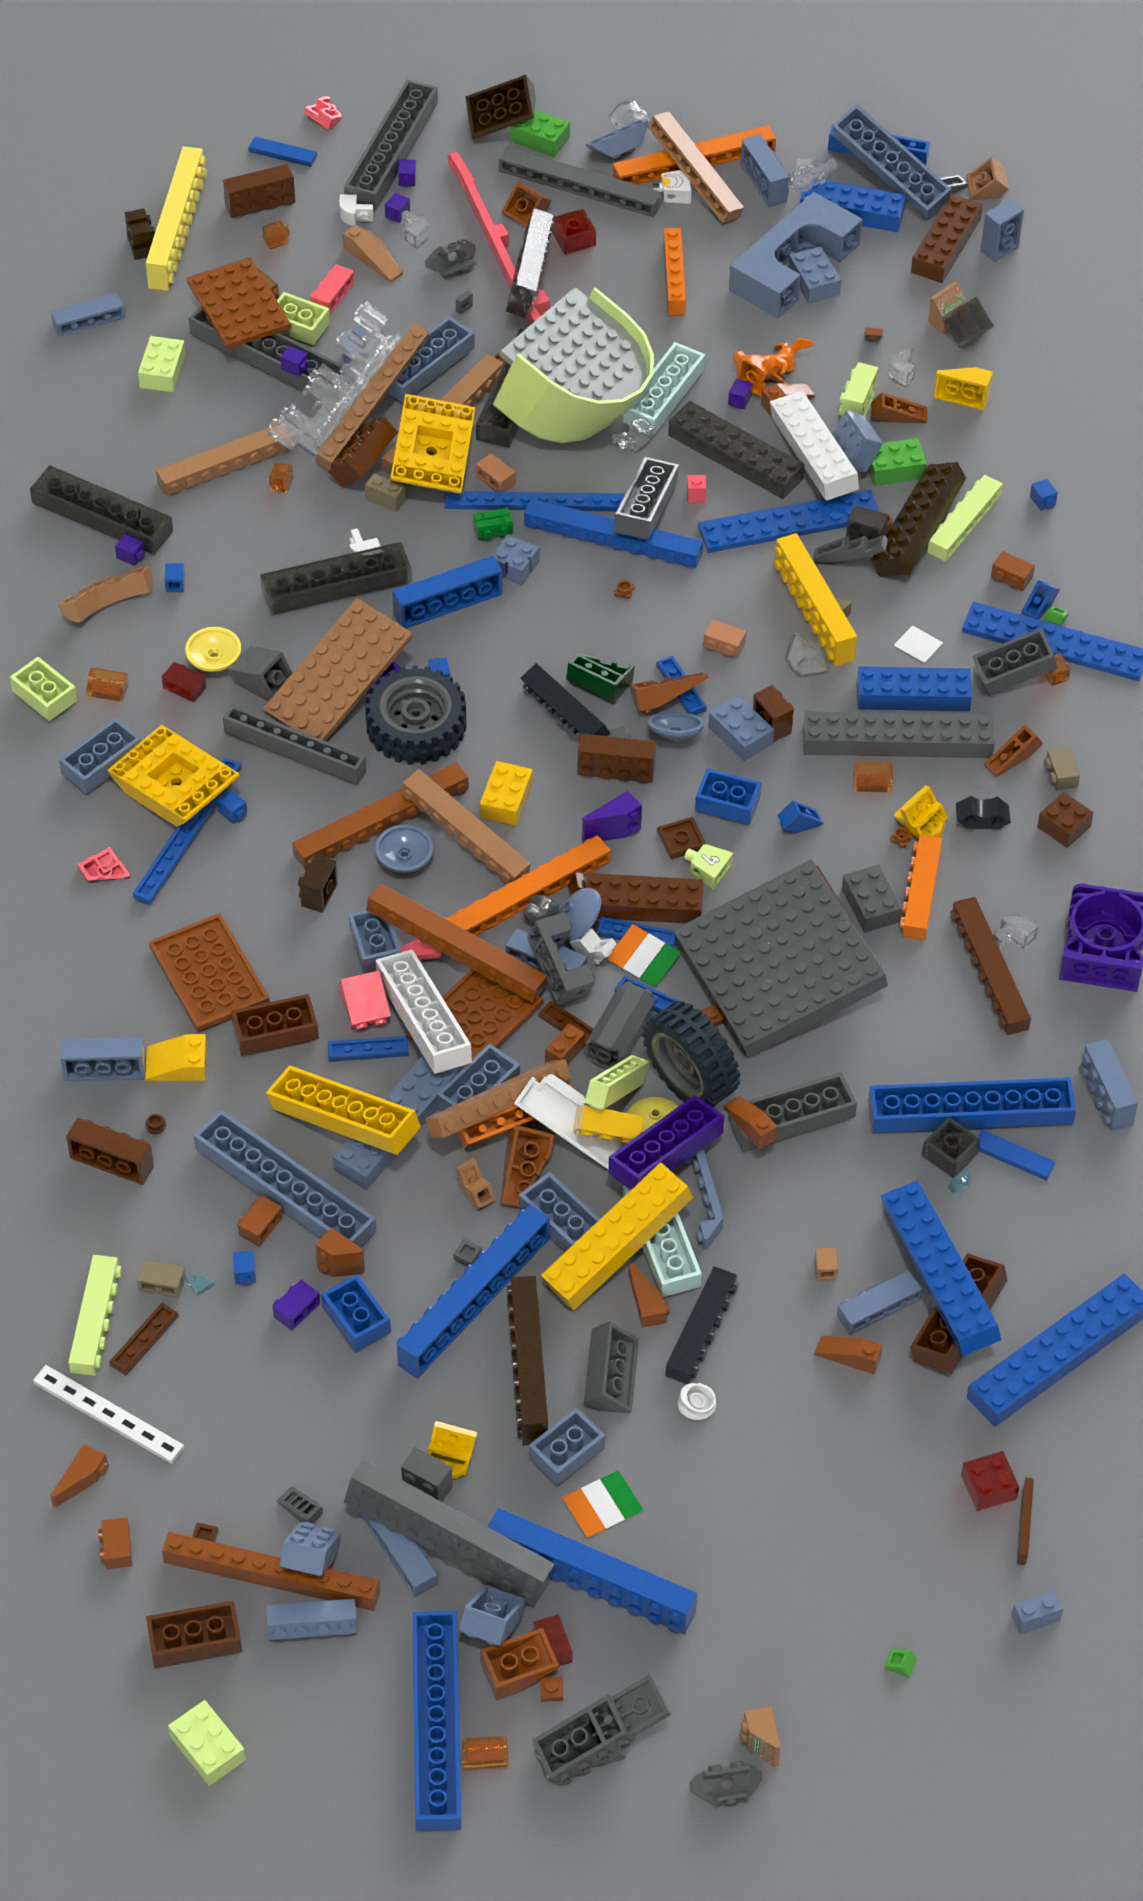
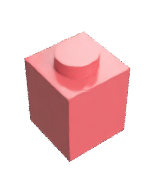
[687,475,706,503]

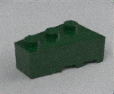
[566,653,635,702]

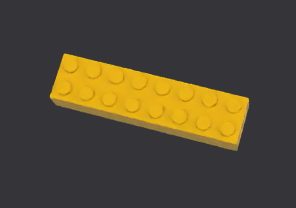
[773,533,857,666]
[266,1065,421,1155]
[541,1162,694,1311]

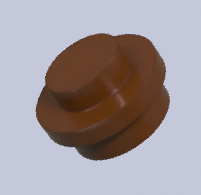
[145,1114,166,1133]

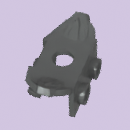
[425,239,477,276]
[689,1761,763,1805]

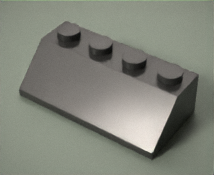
[584,1321,639,1413]

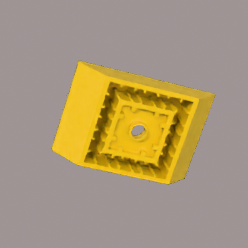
[390,394,475,494]
[107,724,240,827]

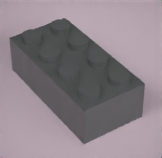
[972,628,1058,696]

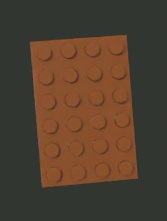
[186,257,291,350]
[149,913,270,1032]
[406,970,544,1069]

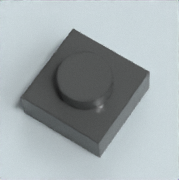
[456,290,473,315]
[453,1239,482,1265]

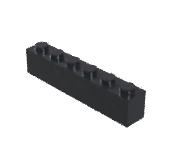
[520,663,610,739]
[665,1266,739,1384]

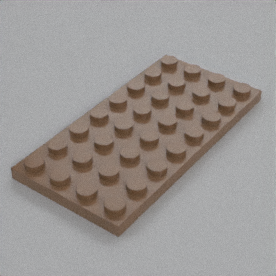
[263,598,414,741]

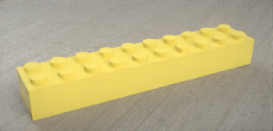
[146,146,207,291]

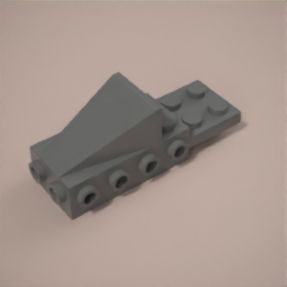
[532,1674,672,1785]

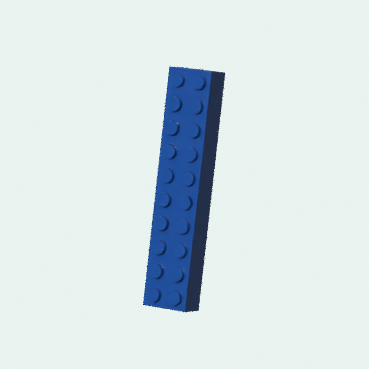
[868,1077,1076,1133]
[880,1180,1001,1356]
[396,1204,550,1379]
[967,1273,1143,1427]
[488,1508,697,1634]
[412,1611,462,1831]

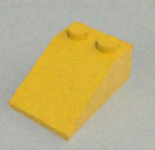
[934,367,993,411]
[145,1034,207,1082]

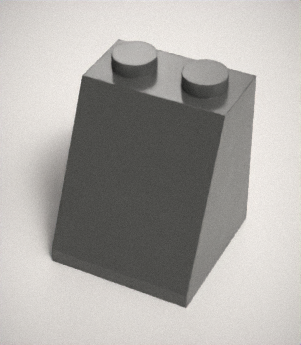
[228,646,292,702]

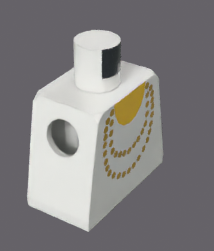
[652,170,691,204]

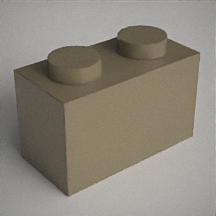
[365,473,406,512]
[1044,746,1080,791]
[137,1259,186,1298]

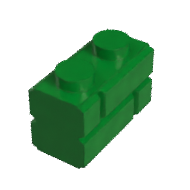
[473,508,513,540]

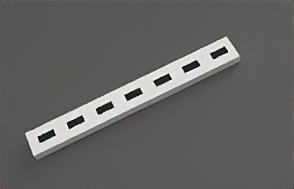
[33,1365,184,1464]

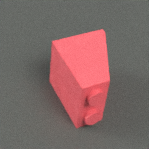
[338,971,391,1030]

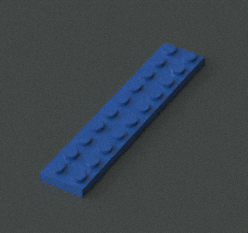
[698,490,881,553]
[962,602,1143,682]

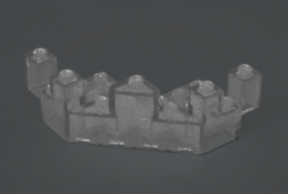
[268,301,403,457]

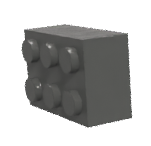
[842,865,902,933]

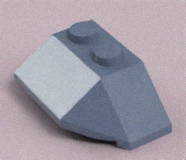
[585,119,649,159]

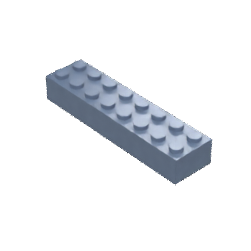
[833,104,951,220]
[333,1055,462,1190]

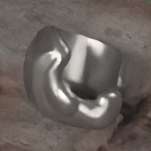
[523,894,559,923]

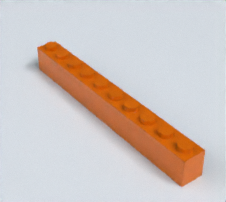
[613,125,776,185]
[445,835,611,936]

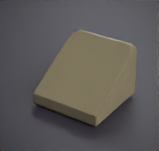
[837,600,852,618]

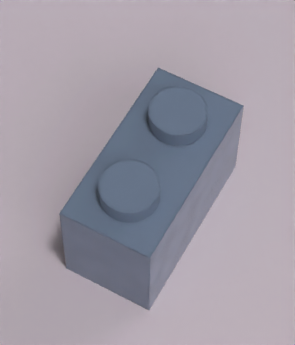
[1011,1590,1063,1635]

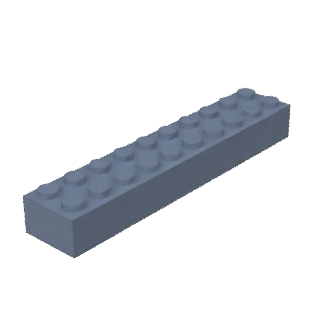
[194,1110,376,1248]

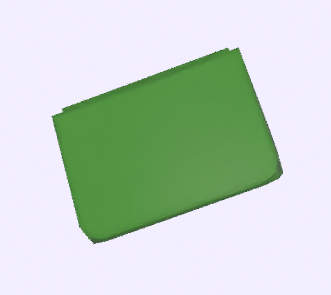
[1044,606,1069,626]
[884,1649,917,1677]

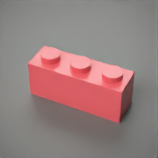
[310,264,354,315]

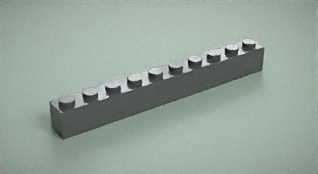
[499,146,662,218]

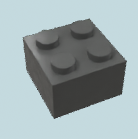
[401,1447,453,1502]

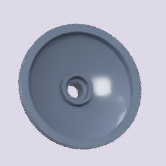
[648,712,704,742]
[375,825,433,873]
[558,888,601,941]

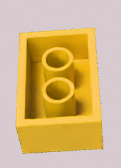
[480,761,533,826]
[573,1105,644,1144]

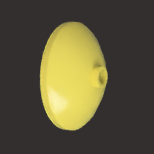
[185,627,241,672]
[627,1097,678,1133]

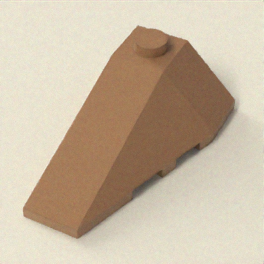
[343,225,403,283]

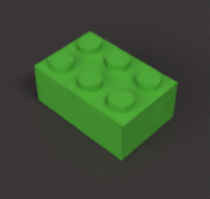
[510,110,570,157]
[868,438,927,486]

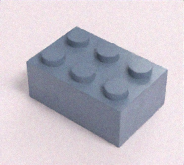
[981,199,1024,262]
[788,246,841,304]
[832,410,883,473]
[708,695,774,761]
[349,910,401,973]
[529,1407,605,1486]
[279,1522,341,1576]
[459,1585,526,1646]

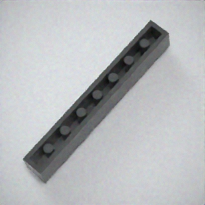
[223,705,366,784]

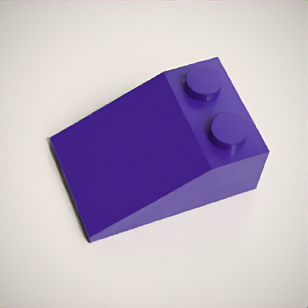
[582,791,642,843]

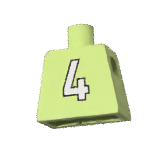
[684,844,733,889]

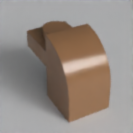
[455,1158,496,1209]

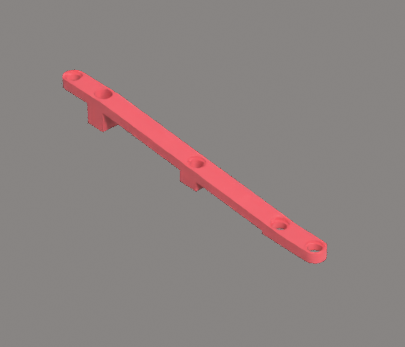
[448,152,550,325]

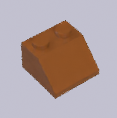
[502,182,552,228]
[315,1228,365,1277]

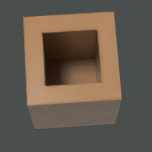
[815,1247,838,1281]

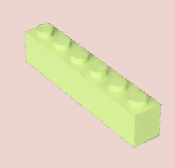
[927,475,1003,562]
[584,1055,650,1110]
[68,1255,122,1376]

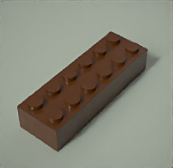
[911,194,983,283]
[586,873,703,923]
[910,1253,1008,1374]

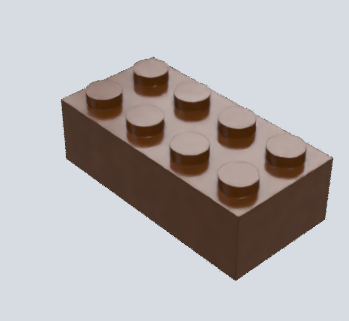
[223,164,295,218]
[328,417,398,488]
[577,734,656,783]
[231,994,319,1056]
[66,1117,154,1185]
[146,1600,242,1668]

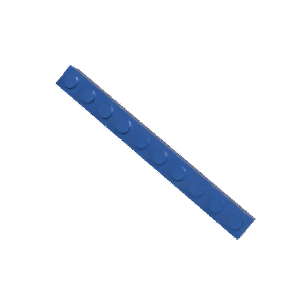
[524,498,703,568]

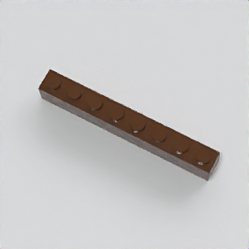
[950,897,1031,1035]

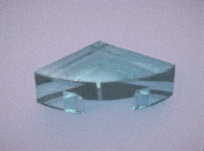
[948,1170,971,1193]
[186,1275,215,1296]

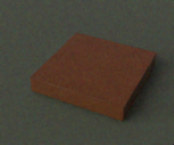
[657,817,706,860]

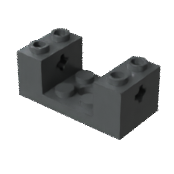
[527,912,595,1006]

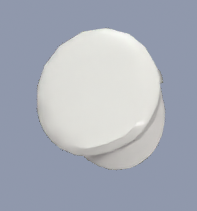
[678,1383,717,1420]

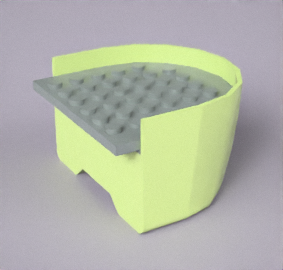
[493,287,654,443]

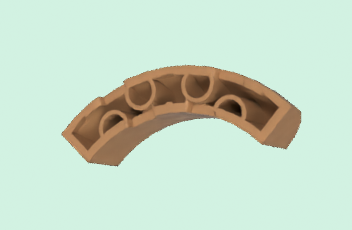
[58,566,153,622]

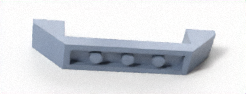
[680,1149,723,1250]

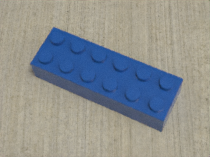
[800,177,906,232]
[392,556,502,629]
[857,666,972,711]

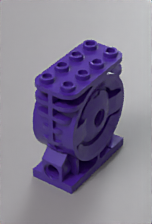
[1059,883,1143,992]

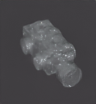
[789,158,838,193]

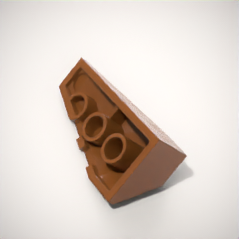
[629,672,709,713]
[500,1125,555,1208]

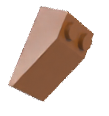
[480,1628,559,1700]

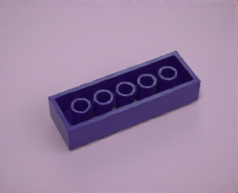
[608,1095,724,1190]

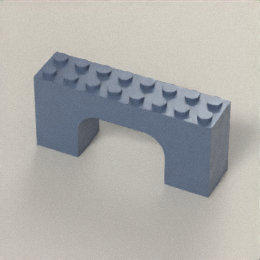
[729,192,863,318]

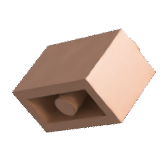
[476,453,516,492]
[703,619,747,658]

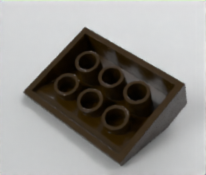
[465,75,536,140]

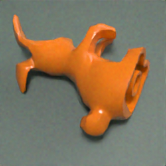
[733,338,813,397]

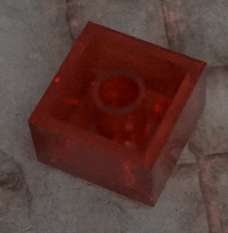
[552,208,596,254]
[961,1451,1019,1511]

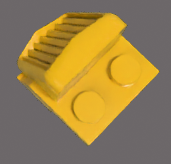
[894,785,948,839]
[427,1421,477,1479]

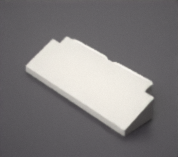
[514,1074,626,1169]

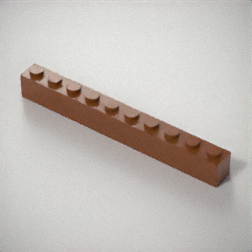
[292,762,469,869]
[366,883,547,1003]
[162,1532,380,1611]

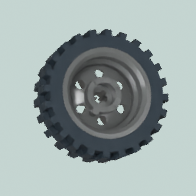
[365,665,467,765]
[642,1001,740,1107]

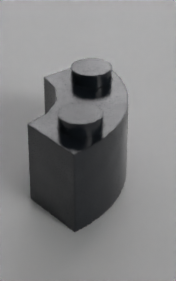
[956,796,1011,829]

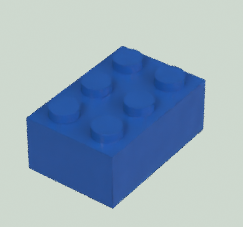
[695,768,762,825]
[321,1274,391,1352]

